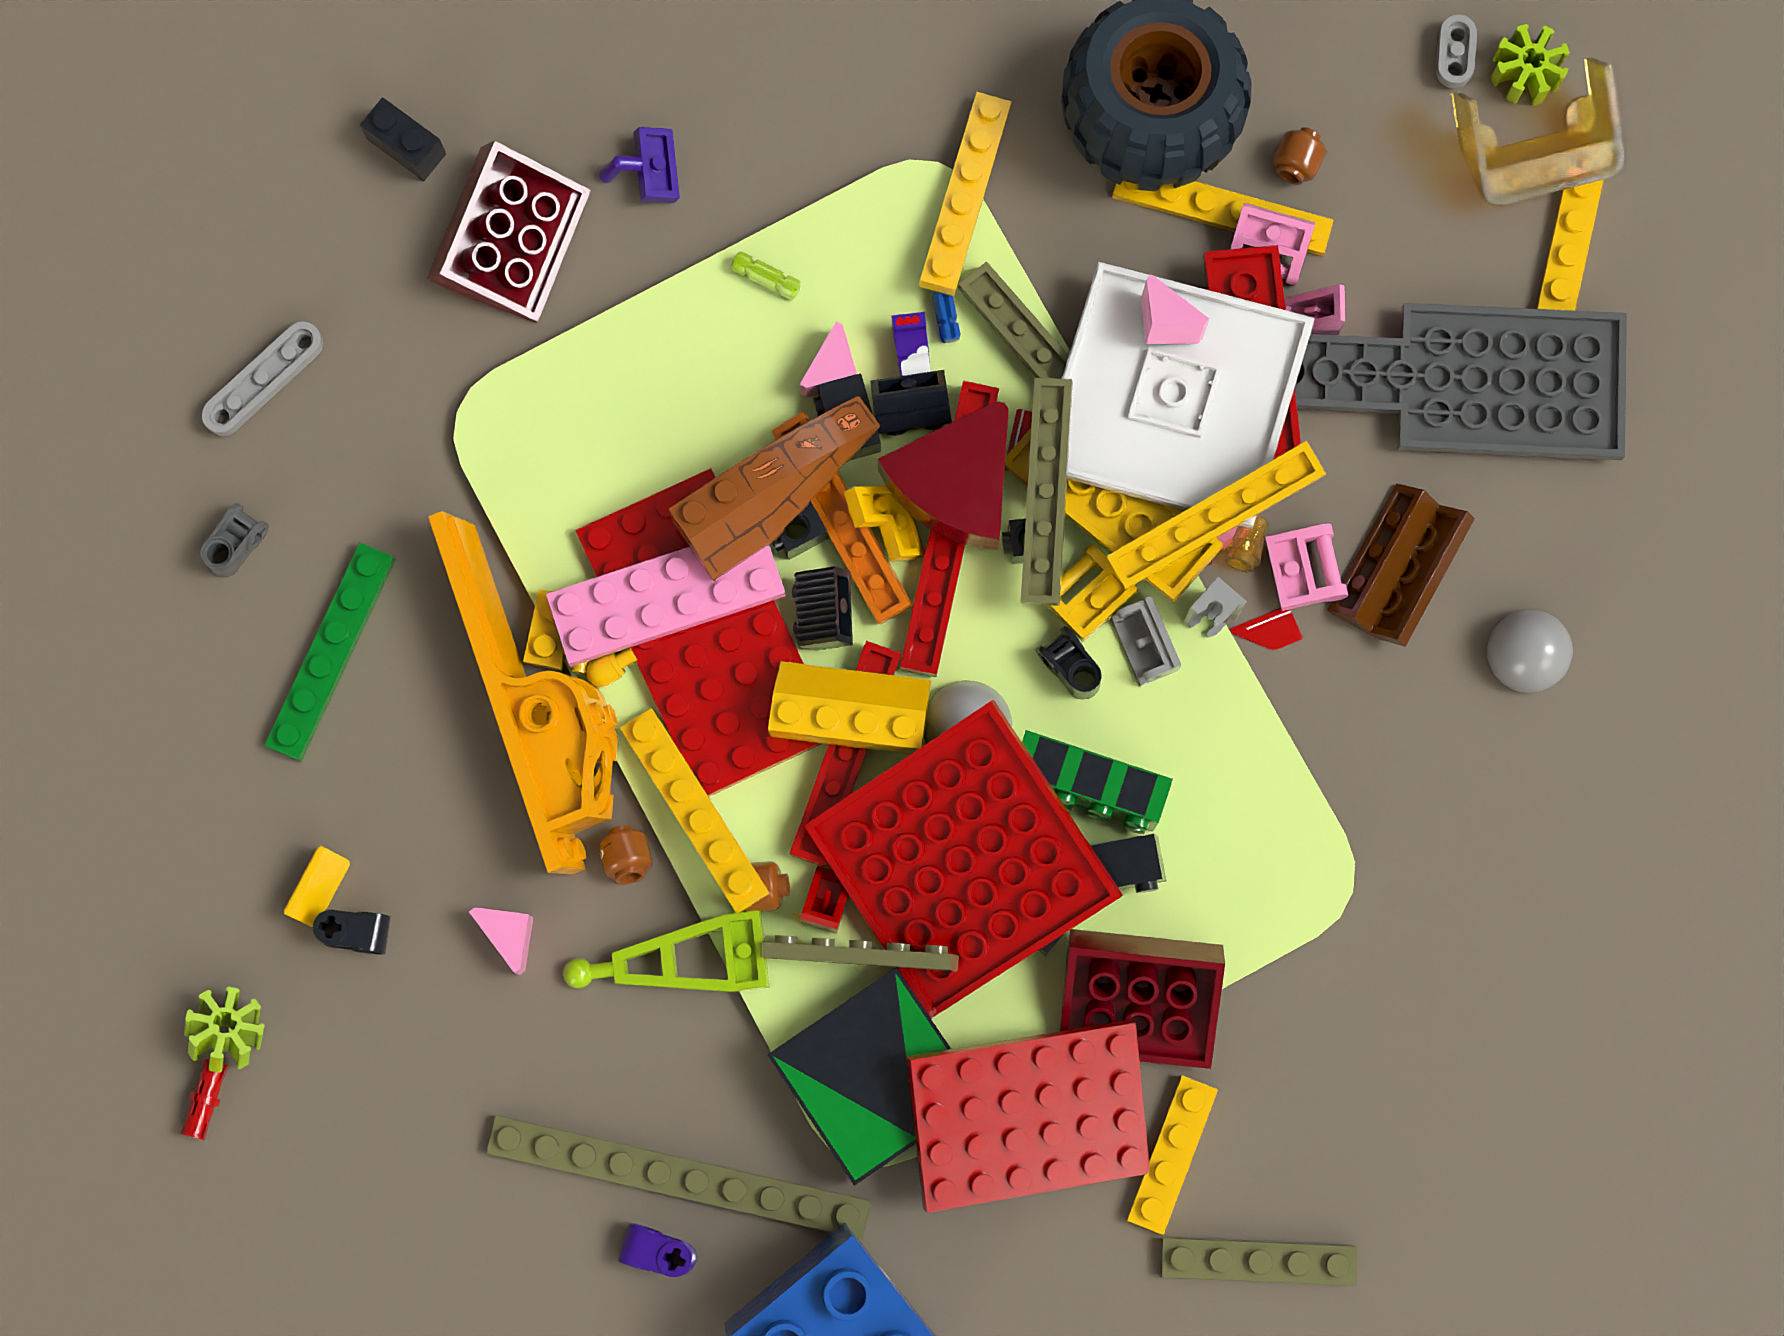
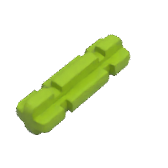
[731,251,801,300]

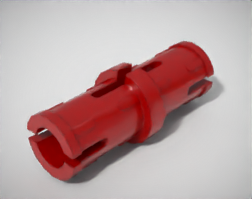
[180,1059,228,1140]

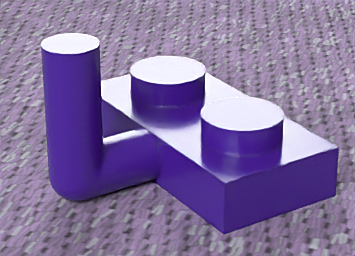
[599,127,680,203]

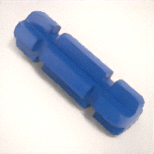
[931,290,961,343]

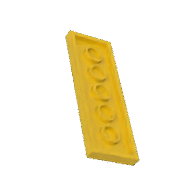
[1005,429,1223,603]

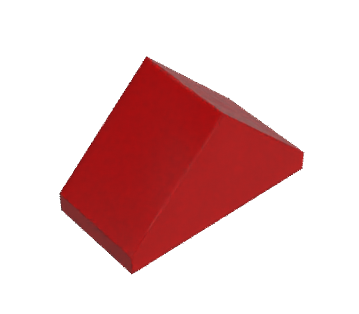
[800,866,849,933]

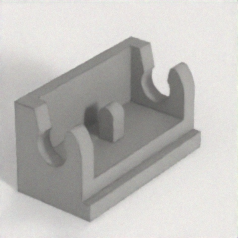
[1183,576,1247,638]
[1111,596,1181,686]

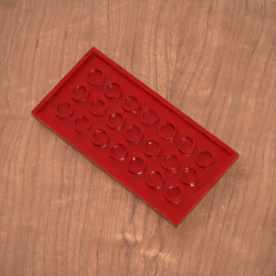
[575,468,824,797]

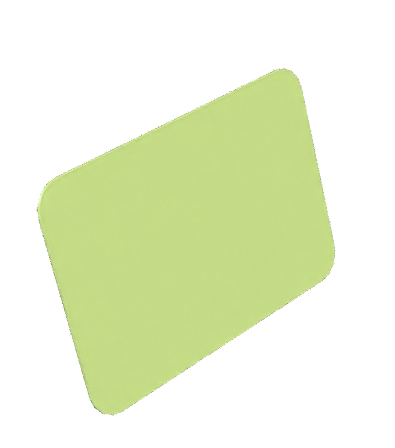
[453,159,1355,1167]

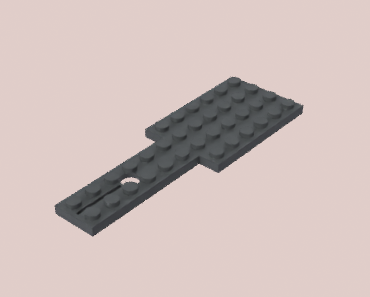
[1295,303,1627,460]

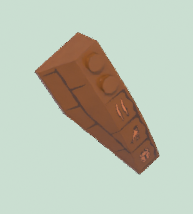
[668,396,880,581]

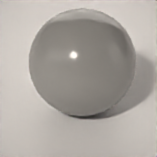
[1487,609,1573,693]

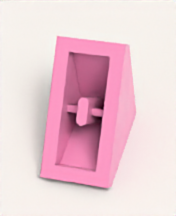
[1140,274,1209,344]
[1284,284,1345,335]
[800,321,857,398]
[469,907,533,975]

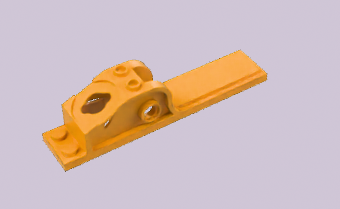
[428,511,618,875]

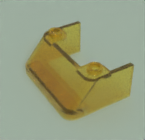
[1451,57,1625,206]

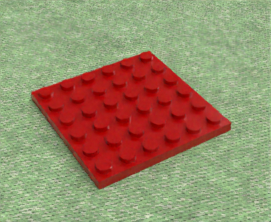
[804,699,1123,1019]

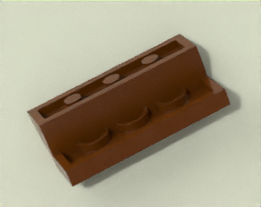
[1327,483,1475,647]

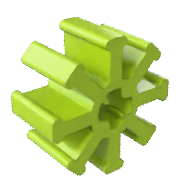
[1491,24,1570,106]
[184,986,265,1073]

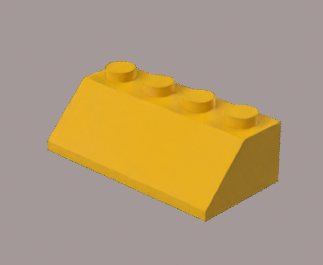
[768,661,931,754]

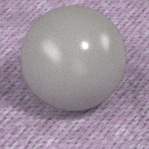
[924,680,1012,744]

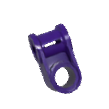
[618,1223,697,1277]

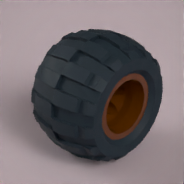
[1061,0,1252,191]

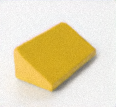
[284,845,350,927]

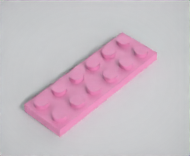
[546,545,786,667]

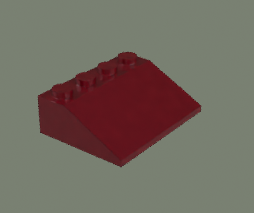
[427,141,591,323]
[1059,929,1225,1069]

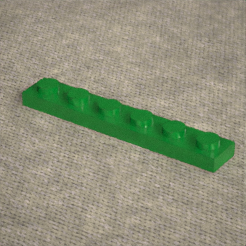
[265,542,396,762]

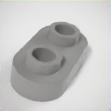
[1436,15,1477,89]

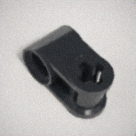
[1035,625,1102,700]
[313,910,391,955]

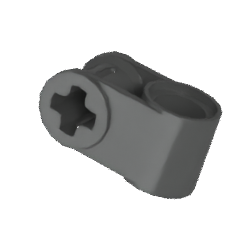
[200,503,269,577]

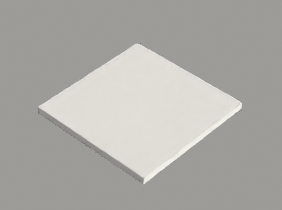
[1062,262,1314,529]

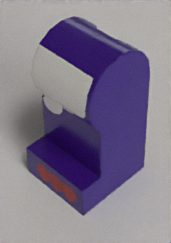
[891,312,930,376]

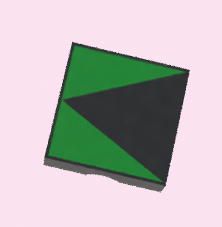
[767,967,951,1186]

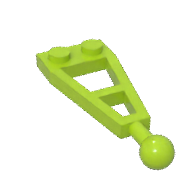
[563,911,770,992]

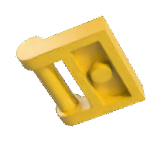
[1046,543,1138,642]

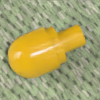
[586,647,637,687]

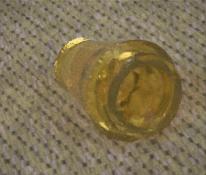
[1225,515,1269,573]

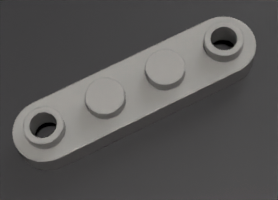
[202,321,323,436]

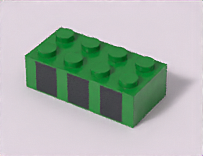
[1022,730,1173,835]

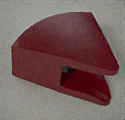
[878,402,1009,550]

